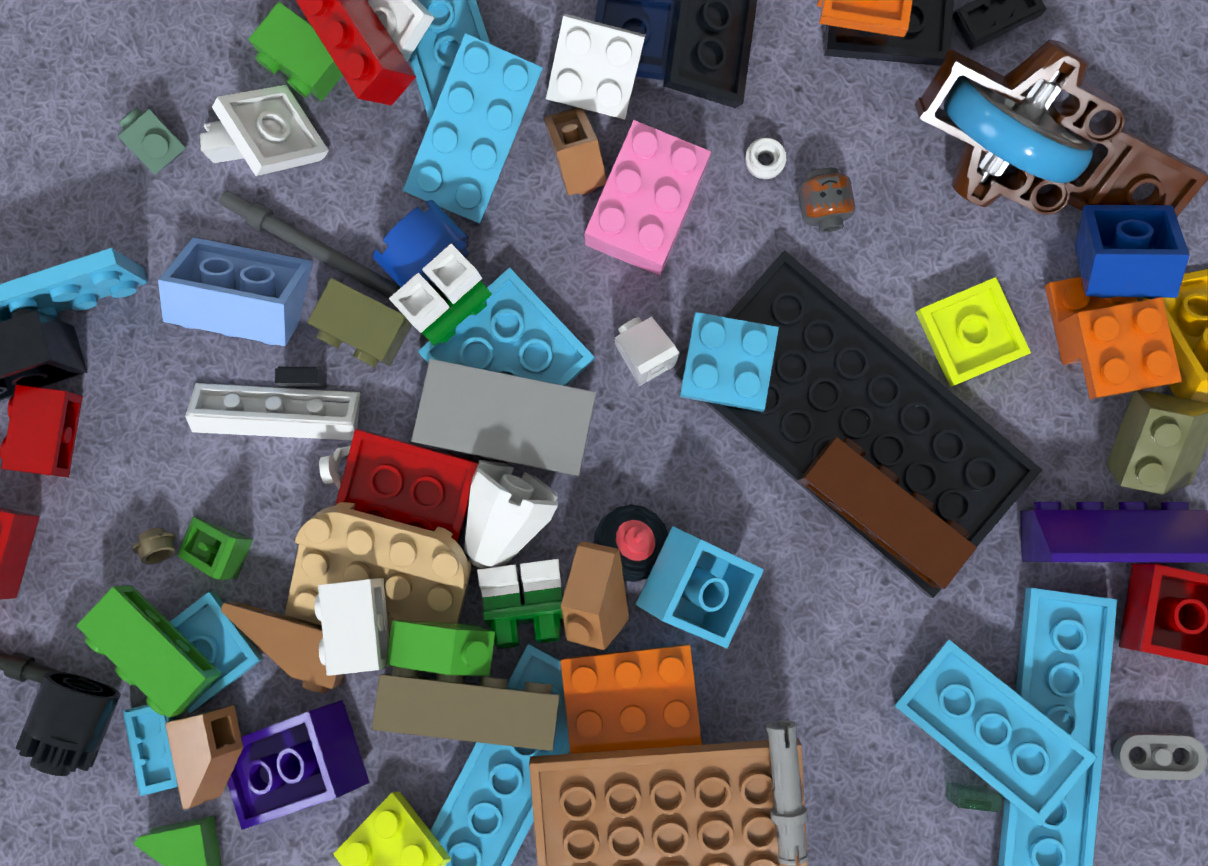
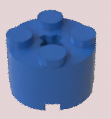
[372,200,470,288]

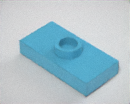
[123,704,178,796]

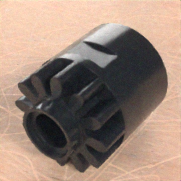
[15,672,121,776]

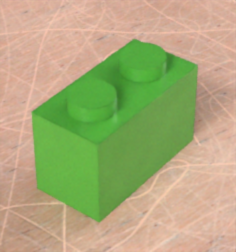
[248,2,343,101]

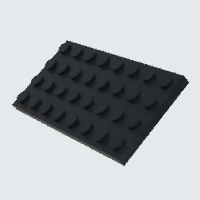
[674,250,1042,598]

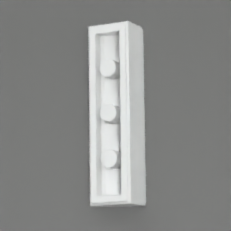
[185,383,361,440]

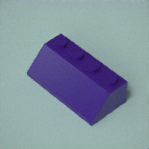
[1020,502,1208,562]

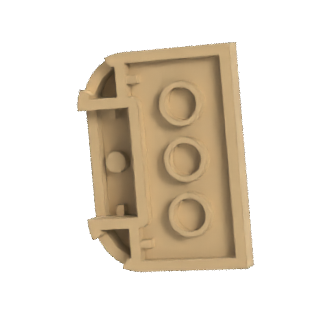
[285,502,471,637]

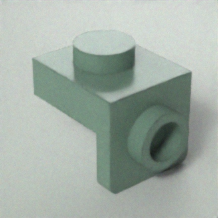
[118,107,186,175]

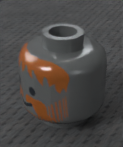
[798,167,855,233]

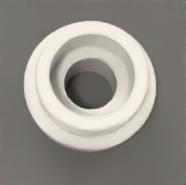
[745,138,786,179]

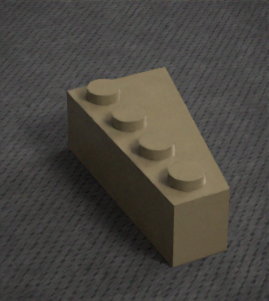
[371,667,560,751]

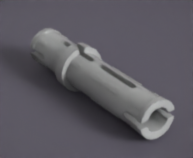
[766,720,808,865]

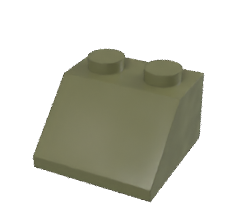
[1107,390,1208,495]

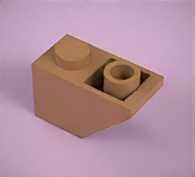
[165,705,243,810]

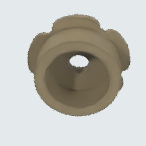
[132,528,176,565]

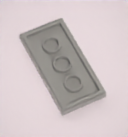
[411,359,596,477]

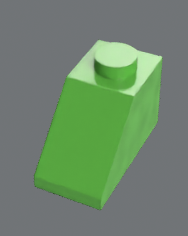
[386,620,495,676]

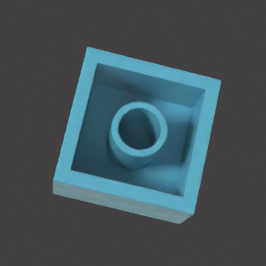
[635,526,764,648]

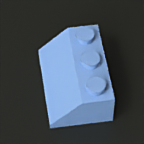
[158,237,312,346]

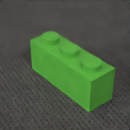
[76,585,222,718]

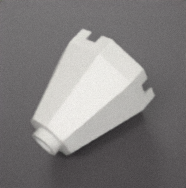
[464,460,558,569]

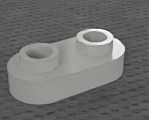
[1113,732,1207,780]

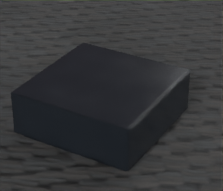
[275,366,327,388]

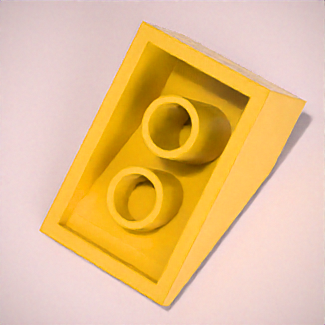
[1142,269,1208,403]

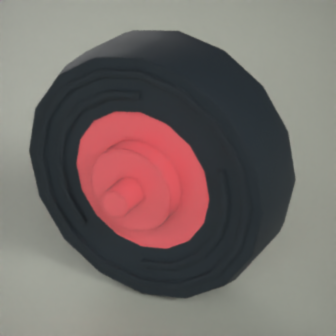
[594,504,668,582]

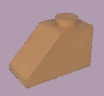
[543,107,607,196]
[561,541,629,650]

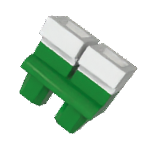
[389,243,492,346]
[477,559,564,649]

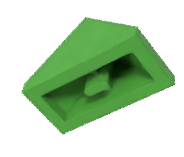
[177,517,254,580]
[133,816,222,866]

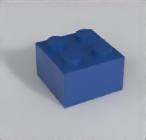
[1075,205,1190,299]

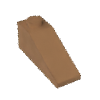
[221,601,344,693]

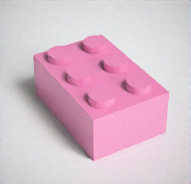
[584,120,711,277]

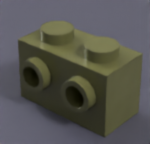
[307,278,412,368]

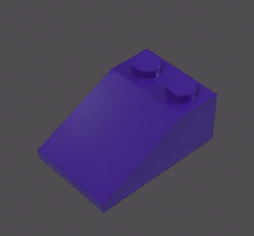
[227,700,370,830]

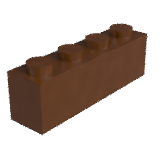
[798,437,977,589]

